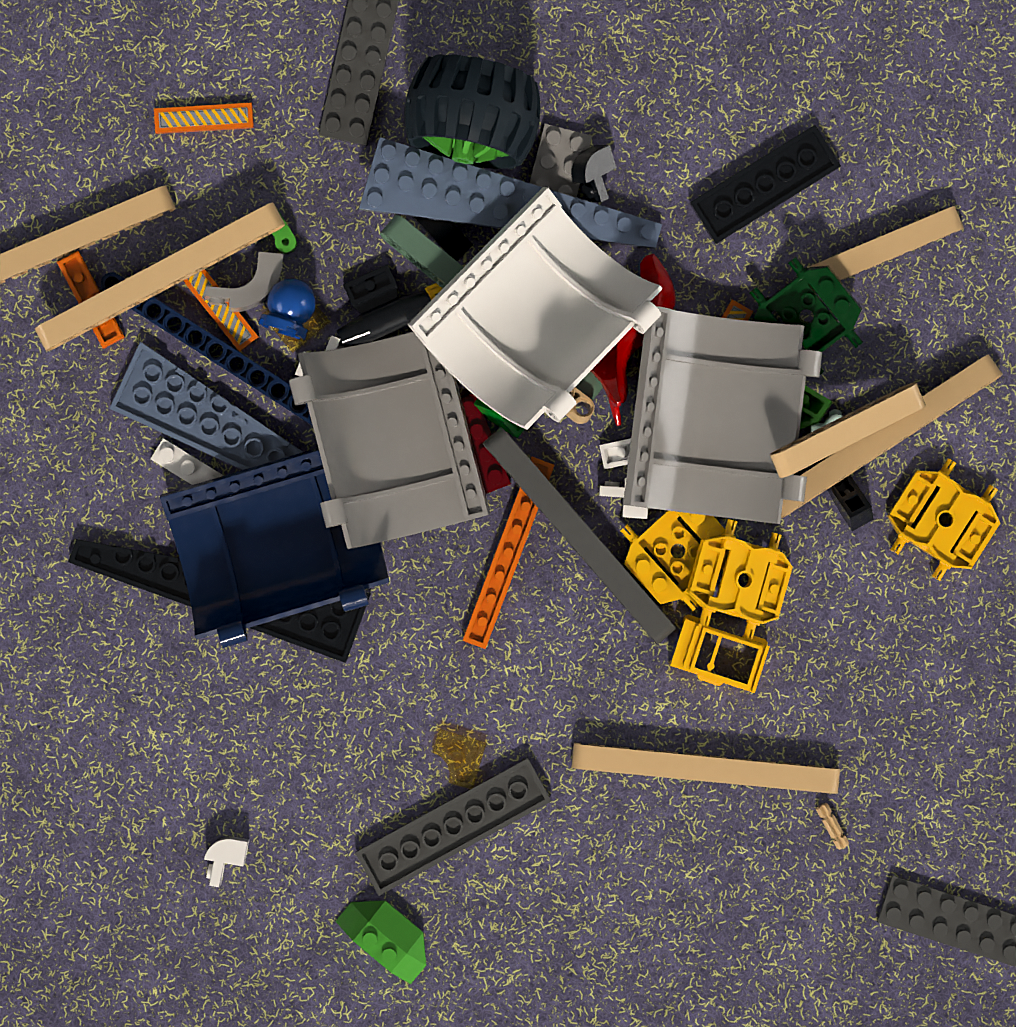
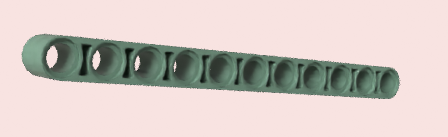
[380,214,603,401]

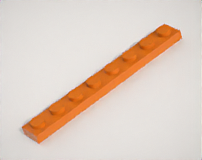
[462,457,555,649]

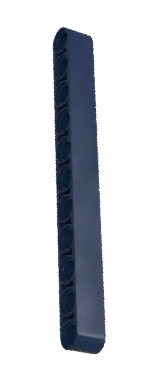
[101,272,313,426]

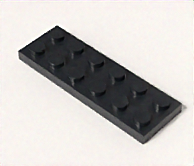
[689,125,841,245]

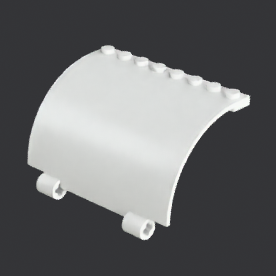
[407,187,662,430]

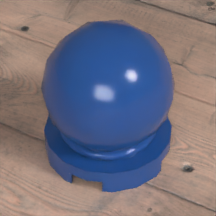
[258,279,316,340]

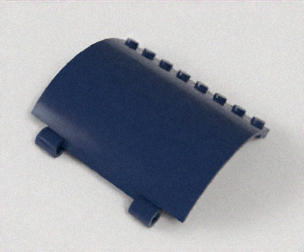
[160,448,390,648]

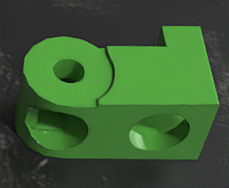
[272,209,297,254]

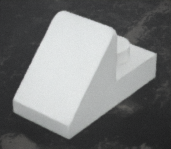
[599,438,631,469]

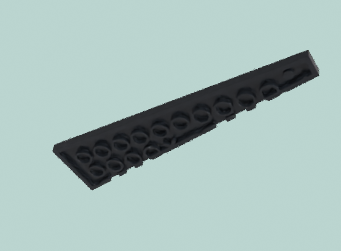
[68,539,371,663]

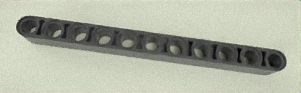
[482,427,676,645]

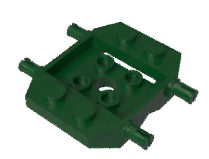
[749,257,863,375]

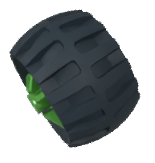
[404,54,541,169]

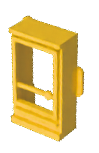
[669,615,770,693]

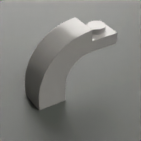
[205,252,283,312]

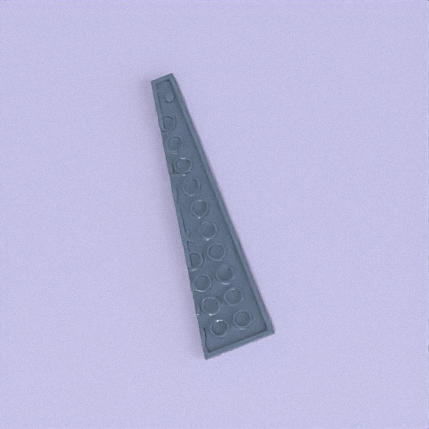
[358,137,662,249]
[109,342,303,470]

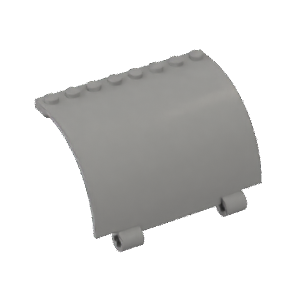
[623,306,822,524]
[289,332,491,549]

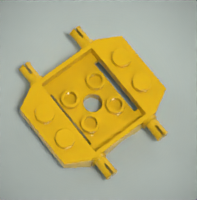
[887,458,1000,581]
[620,510,729,611]
[686,519,793,639]

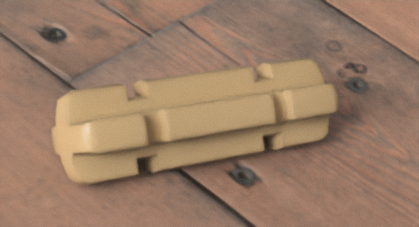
[816,803,849,850]

